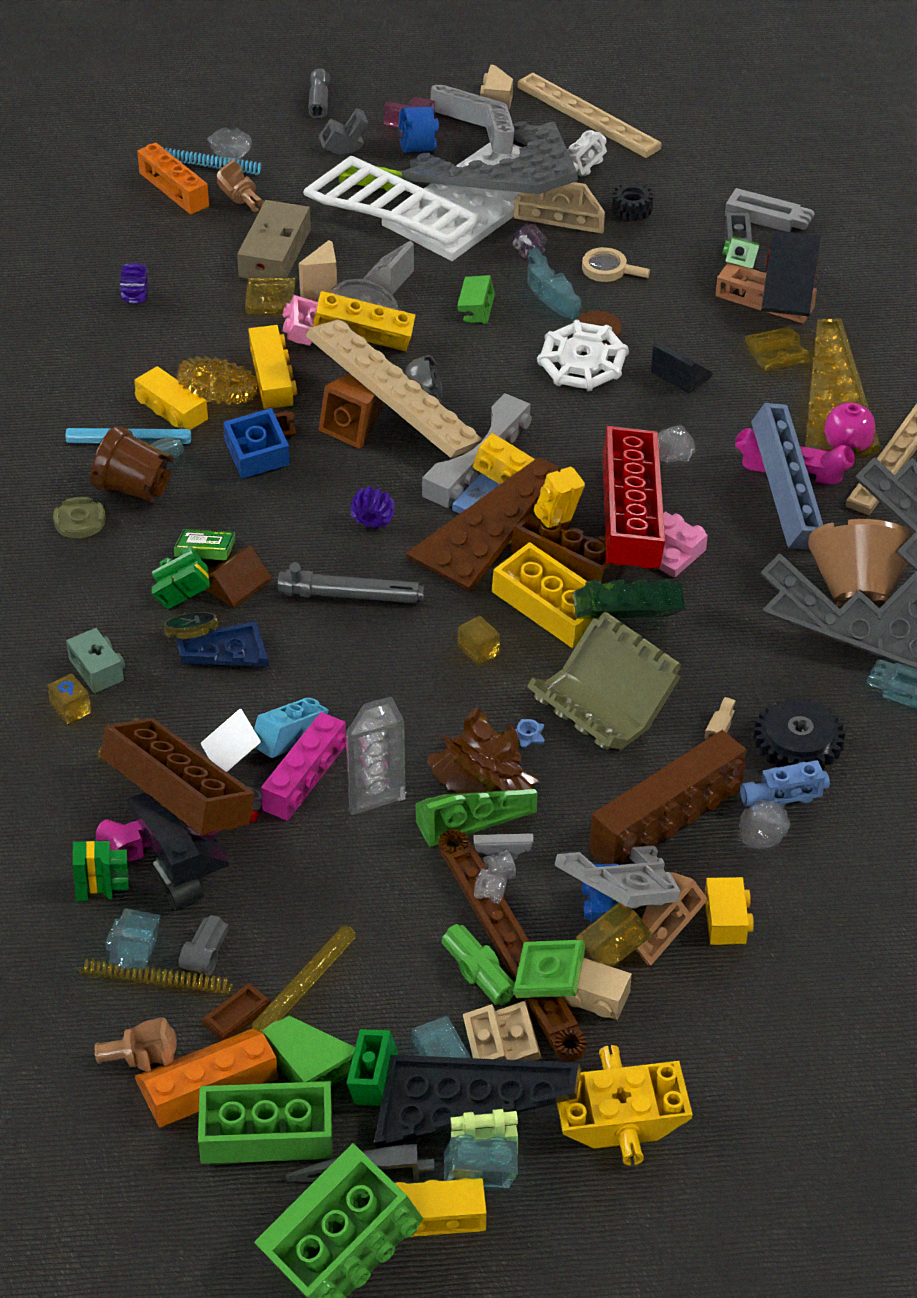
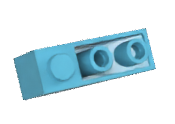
[254,698,329,758]

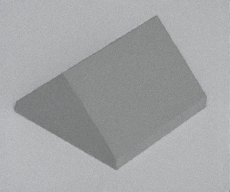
[359,240,414,296]

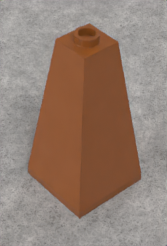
[319,373,385,449]

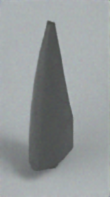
[286,1144,435,1184]

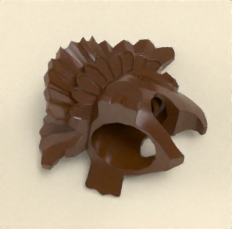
[427,707,539,794]

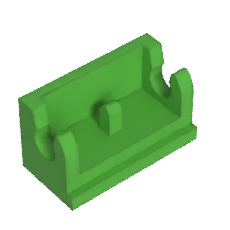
[457,275,495,324]

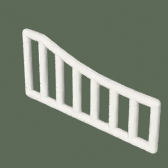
[303,156,481,245]

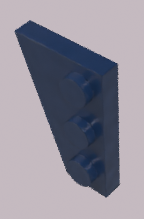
[176,621,269,666]

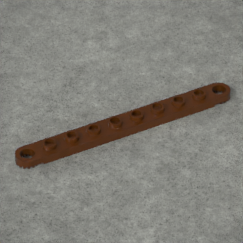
[439,829,587,1061]

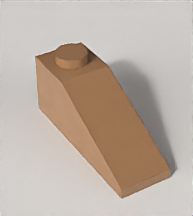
[632,872,708,966]

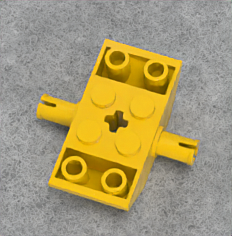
[557,1045,693,1166]

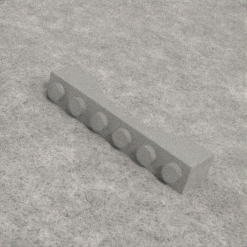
[422,393,532,508]

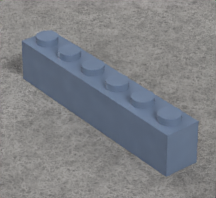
[751,403,823,550]

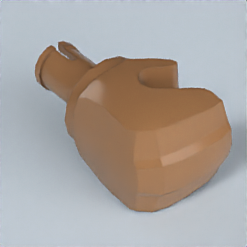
[217,160,264,212]
[95,1017,177,1072]

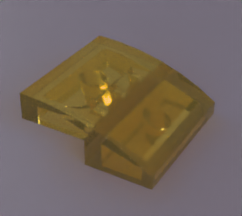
[745,327,810,371]

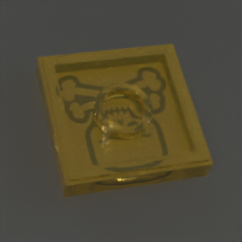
[245,278,296,315]

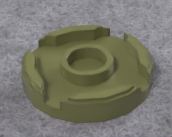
[53,497,106,539]

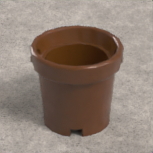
[90,425,174,503]

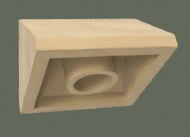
[299,240,338,302]

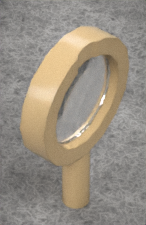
[582,247,650,282]

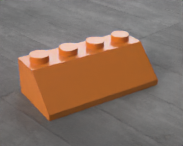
[135,1029,278,1128]

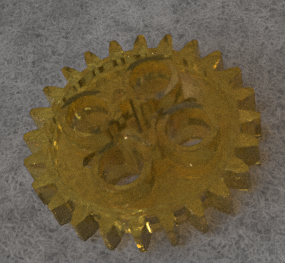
[176,356,258,405]

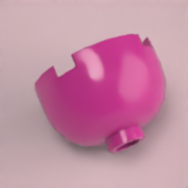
[824,403,876,451]

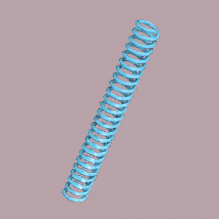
[162,147,261,175]

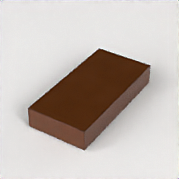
[202,983,271,1041]

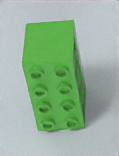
[254,1143,424,1298]

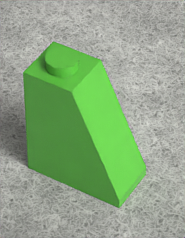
[262,1016,355,1086]

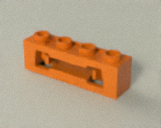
[137,142,209,215]

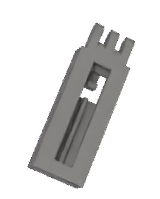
[725,188,815,232]

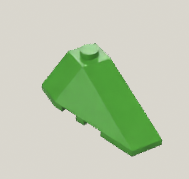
[416,789,537,847]

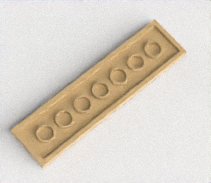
[306,319,483,458]

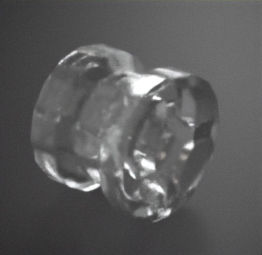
[482,850,517,884]
[474,868,507,904]

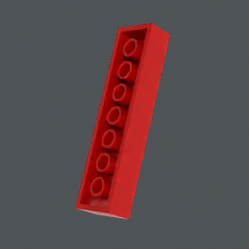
[602,426,665,569]

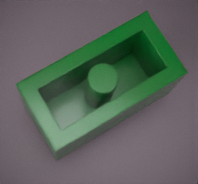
[346,1029,398,1106]

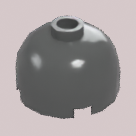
[404,355,443,404]

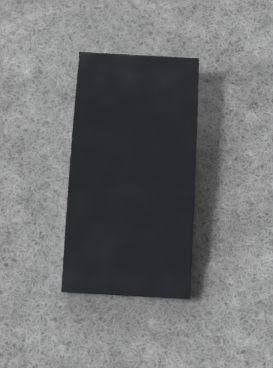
[761,230,821,317]

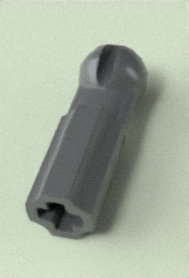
[308,69,331,119]

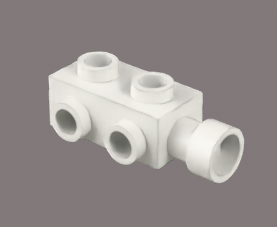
[568,130,607,177]

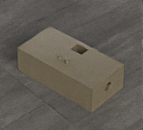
[237,200,311,284]

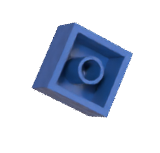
[223,408,290,479]

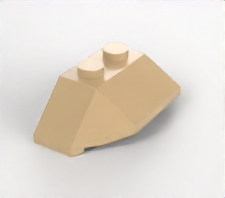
[514,182,605,234]

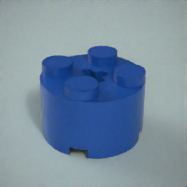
[398,106,439,152]

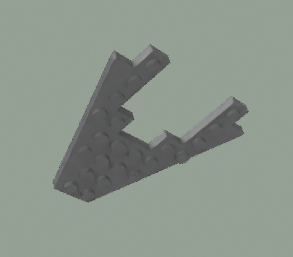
[401,121,578,194]
[760,457,917,670]

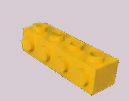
[312,291,415,352]
[472,433,535,484]

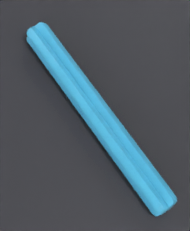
[65,428,191,444]

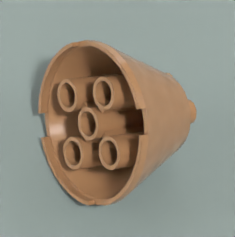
[808,519,912,609]

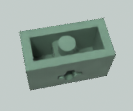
[66,628,125,693]

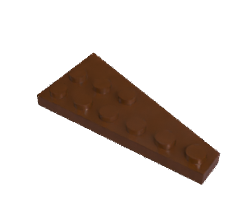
[406,457,560,592]

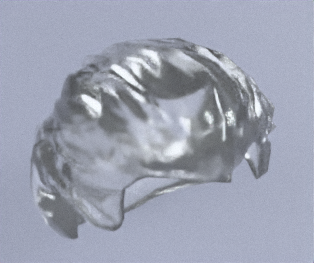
[207,127,252,160]
[658,424,696,463]
[739,800,791,850]

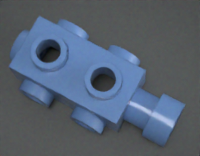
[740,760,830,808]

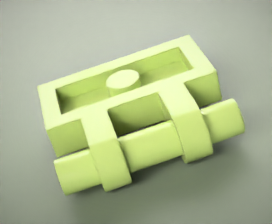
[450,1109,518,1162]

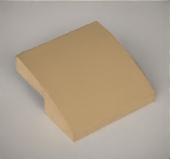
[463,1001,541,1061]

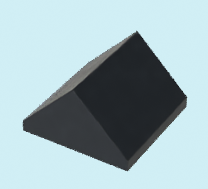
[651,341,713,394]

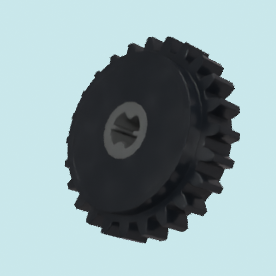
[753,698,845,770]

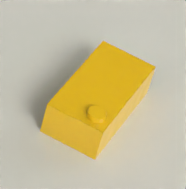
[492,542,611,648]

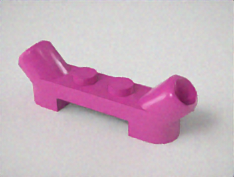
[735,428,854,484]
[96,819,221,862]

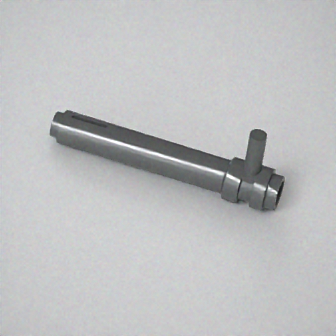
[278,562,424,604]

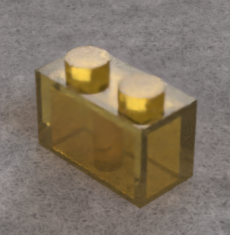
[575,903,653,967]

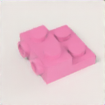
[283,295,318,346]
[659,512,708,578]

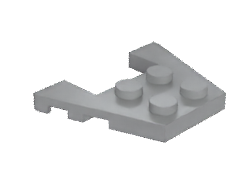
[555,846,680,908]

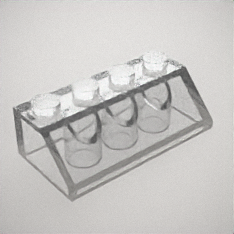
[346,696,406,815]

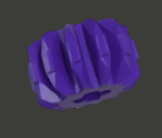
[120,263,149,304]
[350,486,395,530]

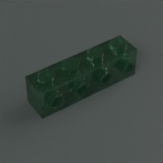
[572,579,685,619]

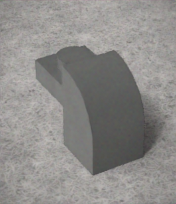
[319,108,368,154]

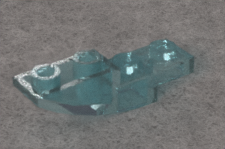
[527,247,582,321]

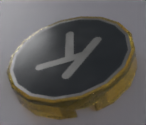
[163,612,218,639]

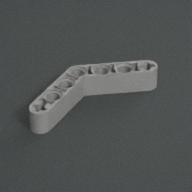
[430,85,515,154]

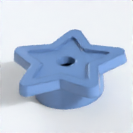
[515,719,545,748]

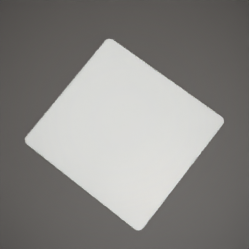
[201,709,261,772]

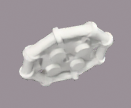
[537,320,629,391]

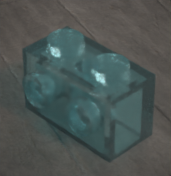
[106,908,161,969]
[444,1134,518,1188]

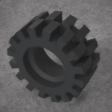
[612,182,654,221]

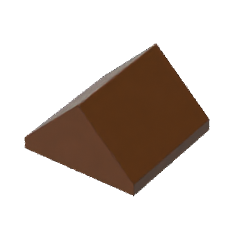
[205,545,272,608]

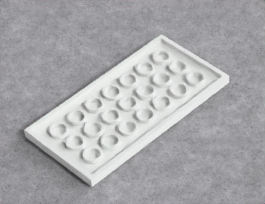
[382,143,522,261]

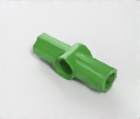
[442,924,515,1006]

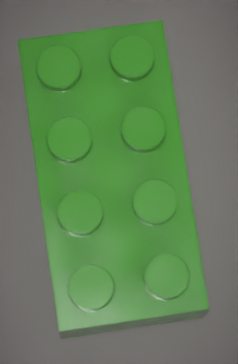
[198,1081,333,1164]

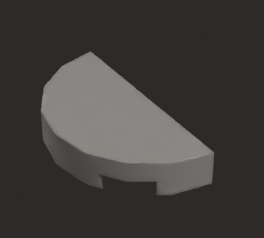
[474,834,534,862]

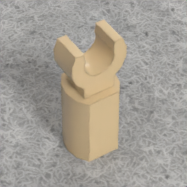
[705,697,736,740]

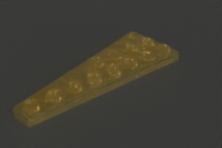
[805,318,880,454]

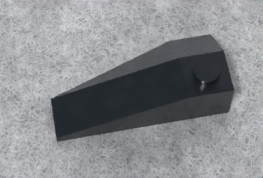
[127,793,229,887]

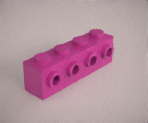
[261,712,348,821]

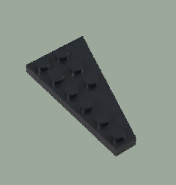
[374,1055,581,1149]

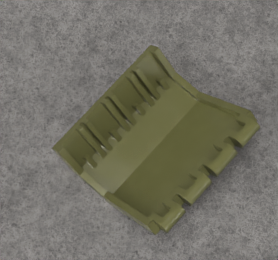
[527,612,681,750]

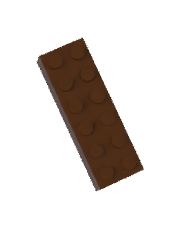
[100,718,255,835]
[589,729,747,865]

